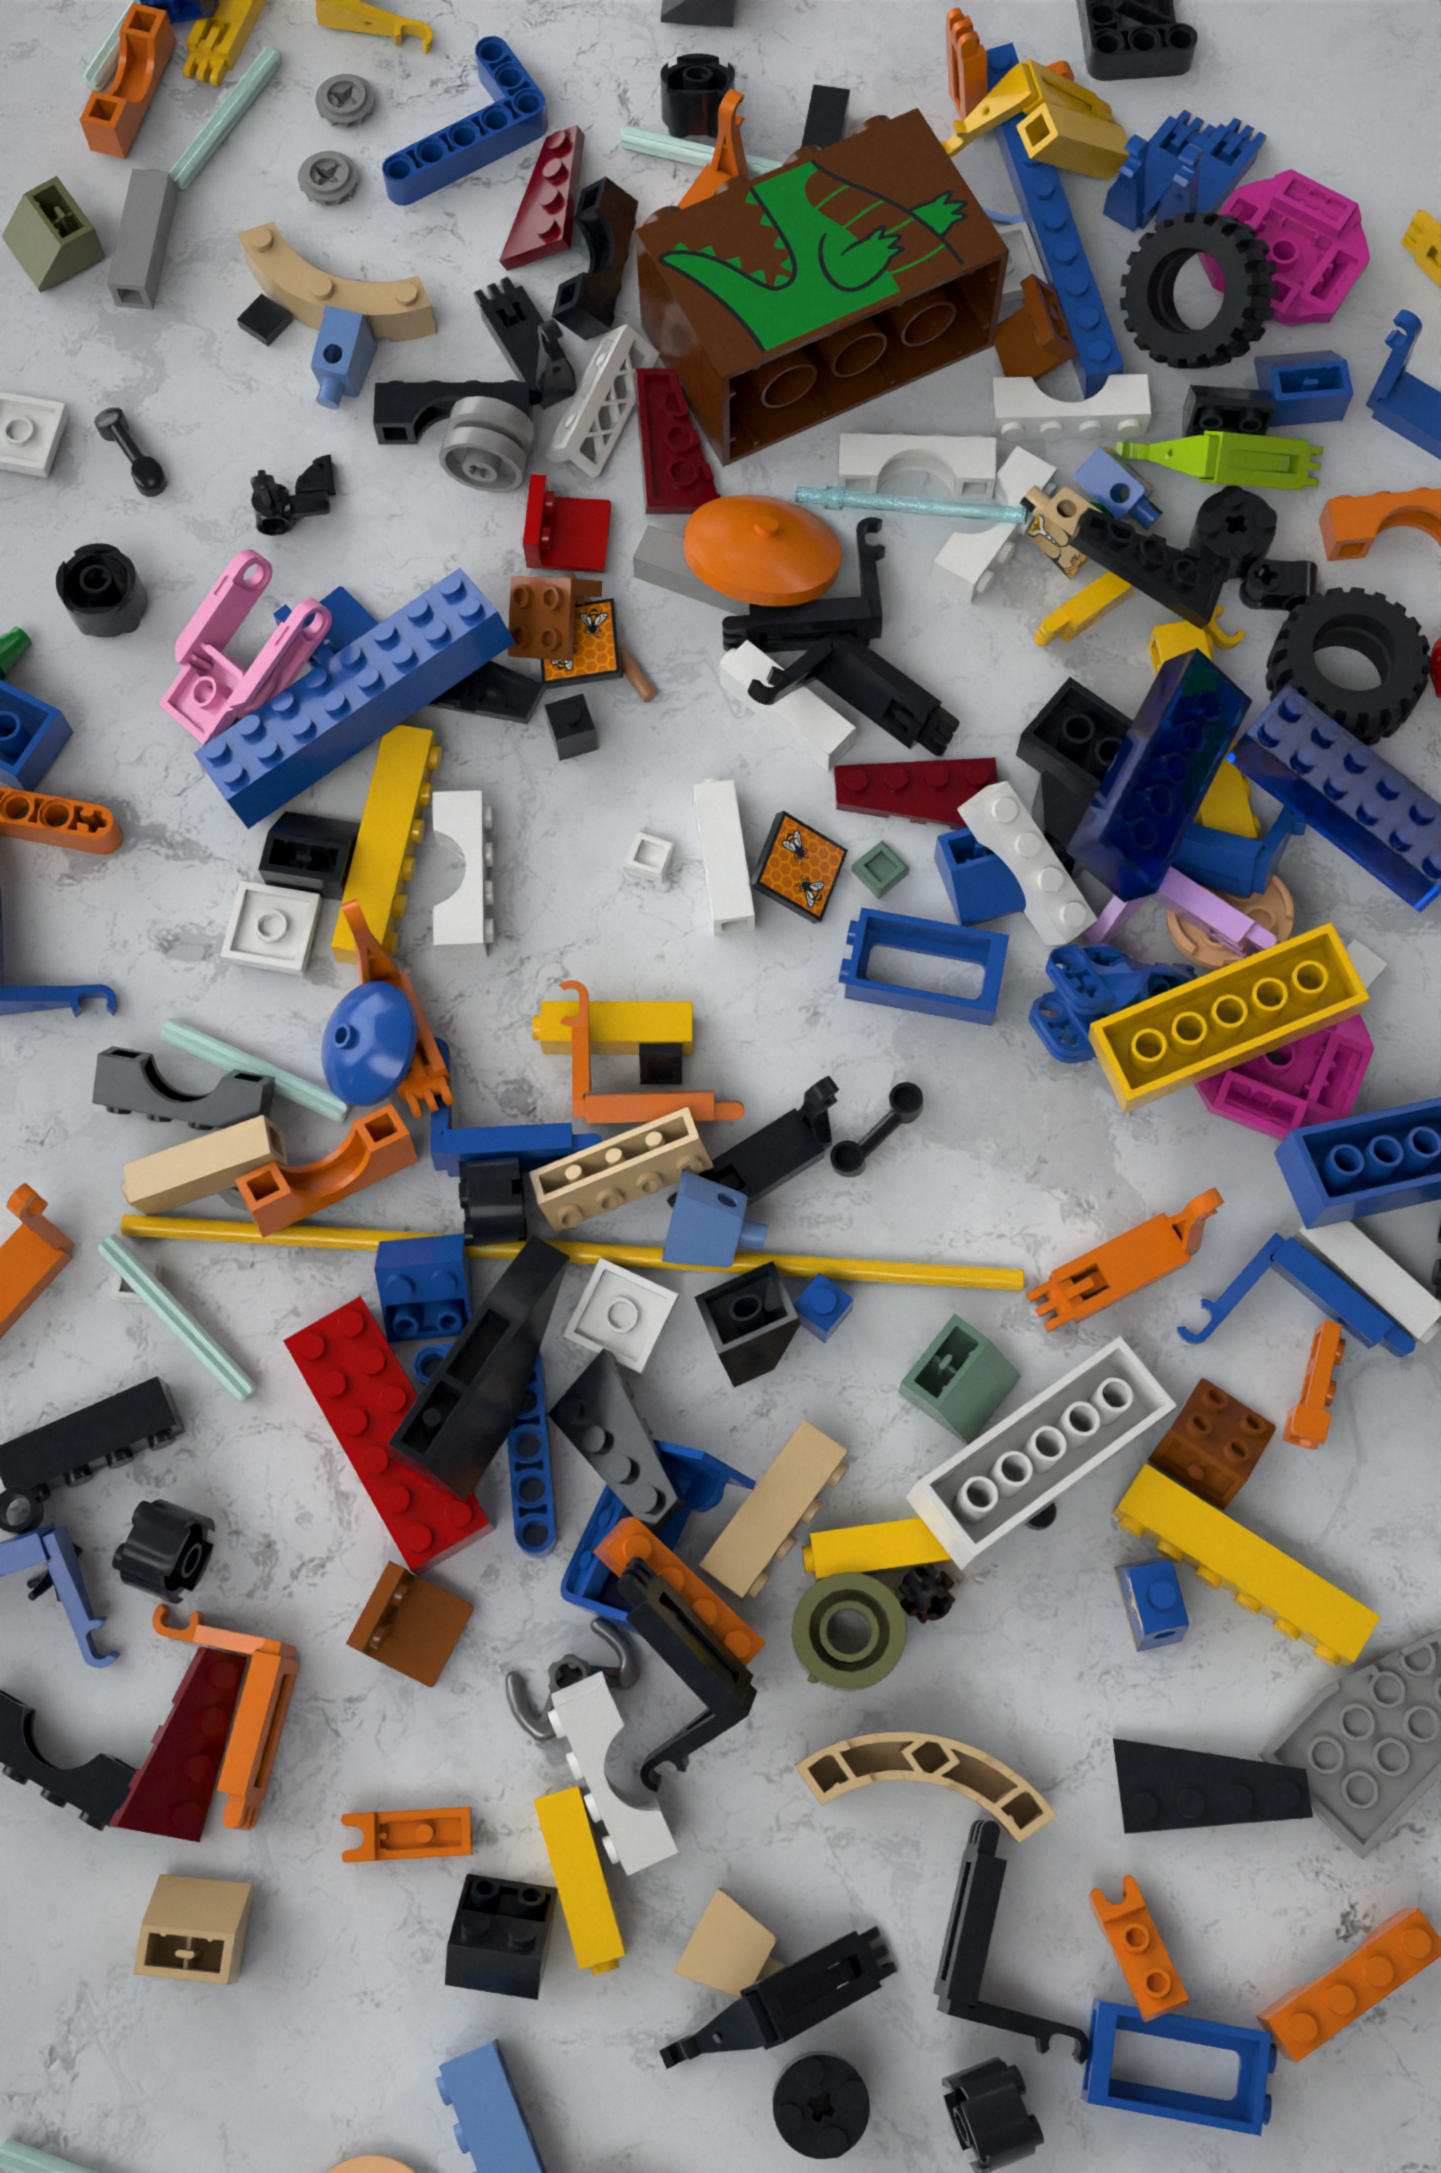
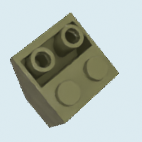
[2,176,106,293]

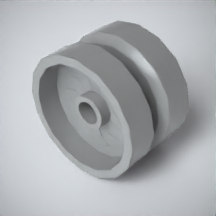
[439,396,535,493]

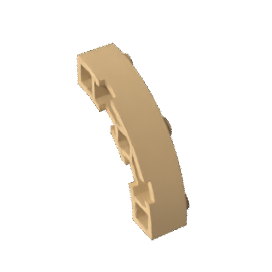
[238,221,437,342]
[794,1731,1057,1843]

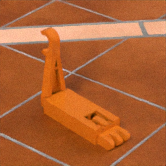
[945,7,1075,121]
[677,89,749,209]
[341,898,455,1120]
[559,980,744,1123]
[0,1183,75,1339]
[1026,1187,1225,1333]
[152,1603,300,1831]

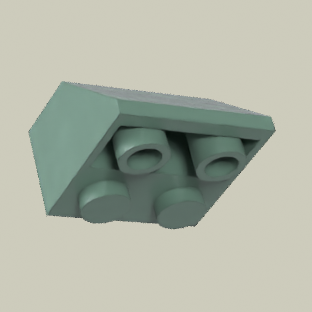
[898,1313,1021,1445]

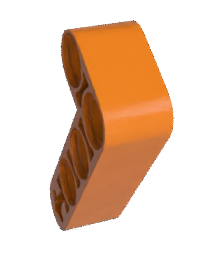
[0,786,123,855]

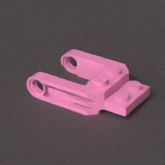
[158,549,332,745]

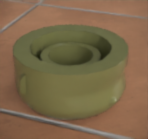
[791,1572,907,1692]

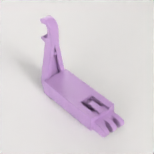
[1061,856,1279,966]

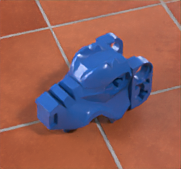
[1029,942,1198,1064]

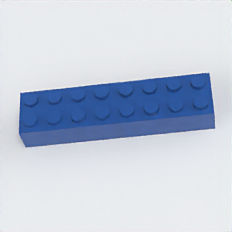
[194,568,515,829]

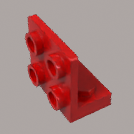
[523,474,611,573]

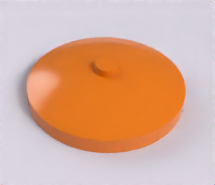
[683,495,842,606]

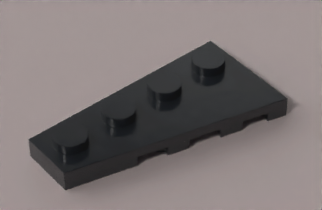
[1069,507,1230,629]
[426,660,546,724]
[547,1348,687,1535]
[1113,1738,1313,1834]

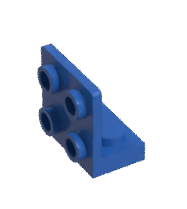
[273,586,379,669]

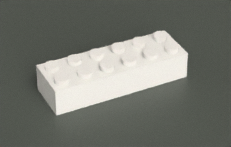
[905,1336,1177,1571]

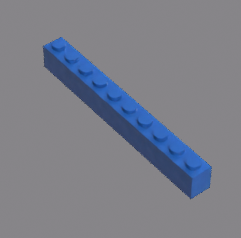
[986,42,1124,399]

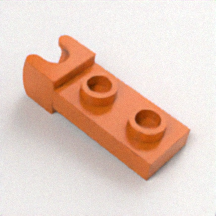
[1283,1320,1345,1449]
[341,1807,473,1863]
[1089,1875,1189,2023]

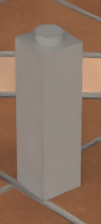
[107,169,178,310]
[633,525,750,615]

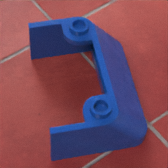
[560,1439,756,1636]

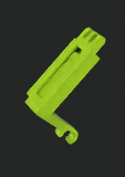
[1115,431,1324,490]

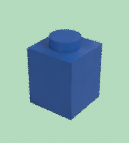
[793,1273,854,1344]

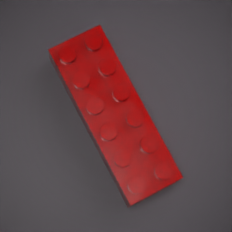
[283,1296,495,1577]

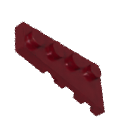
[499,125,585,271]
[634,368,721,514]
[833,757,998,830]
[109,1647,247,1843]

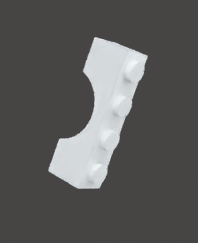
[989,374,1151,442]
[837,431,996,500]
[931,446,1058,604]
[957,781,1098,946]
[433,790,495,960]
[547,1671,678,1876]

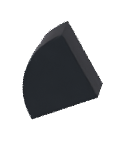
[295,454,336,496]

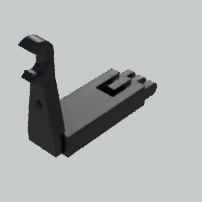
[473,276,577,409]
[722,517,885,653]
[747,631,960,756]
[667,1076,839,1208]
[617,1557,757,1793]
[933,1820,1090,2065]
[659,1926,898,2069]

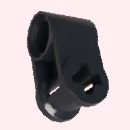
[1238,559,1319,612]

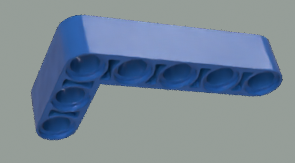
[382,36,548,206]
[413,1343,558,1559]

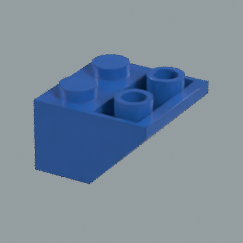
[1254,350,1354,427]
[934,827,1026,927]
[374,1233,474,1343]

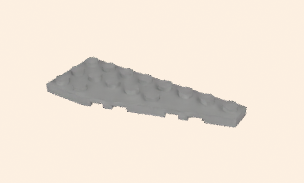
[1257,1629,1441,1859]

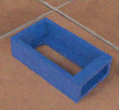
[838,907,1009,1026]
[1081,1999,1277,2136]

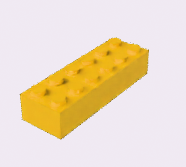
[1088,922,1370,1113]

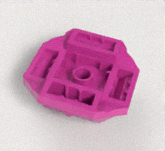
[1197,169,1370,328]
[1193,1014,1374,1141]

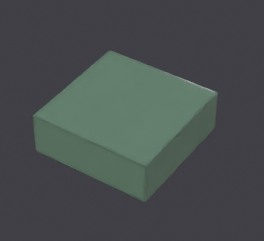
[851,841,910,899]

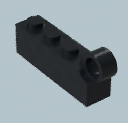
[0,1376,186,1535]

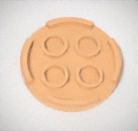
[1167,874,1294,970]

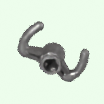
[505,1617,640,1742]

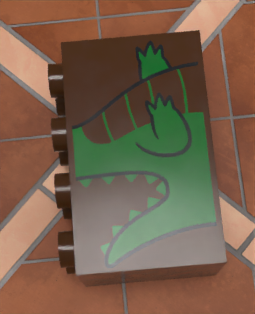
[635,108,1009,467]

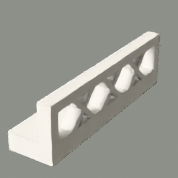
[544,324,660,478]

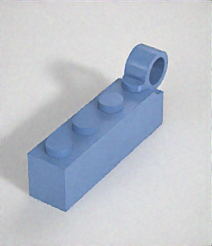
[436,2039,547,2173]

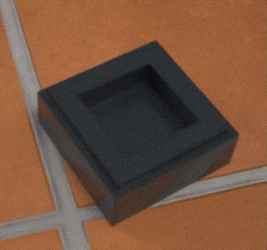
[237,293,292,346]
[639,1043,683,1084]

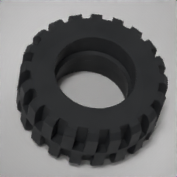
[1120,212,1279,369]
[1265,587,1432,749]

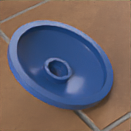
[321,981,417,1107]

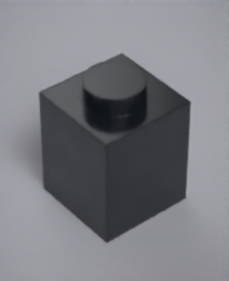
[544,694,598,761]

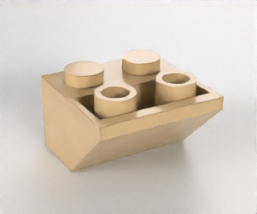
[133,1874,253,1985]

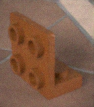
[994,273,1078,382]
[508,576,602,661]
[1148,1378,1276,1511]
[346,1560,474,1688]

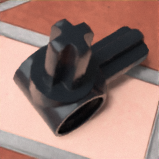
[250,470,331,536]

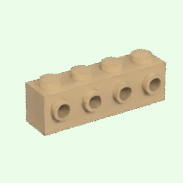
[529,1107,714,1233]
[698,1419,849,1603]

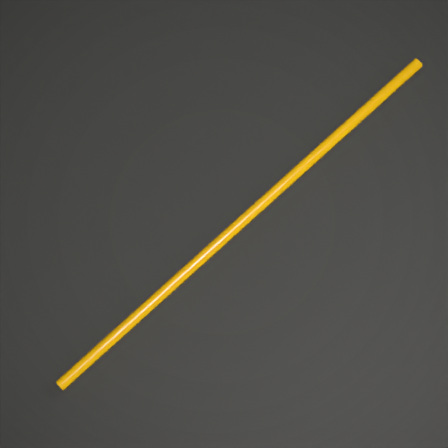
[121,1214,1024,1291]

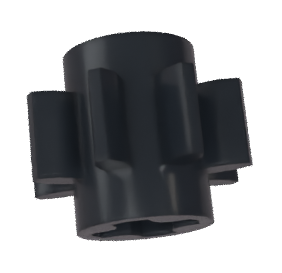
[898,1563,955,1624]

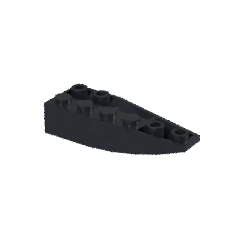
[388,1235,570,1503]

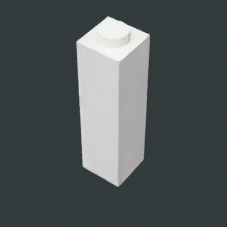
[720,640,856,772]
[693,778,755,936]
[1292,1221,1441,1344]

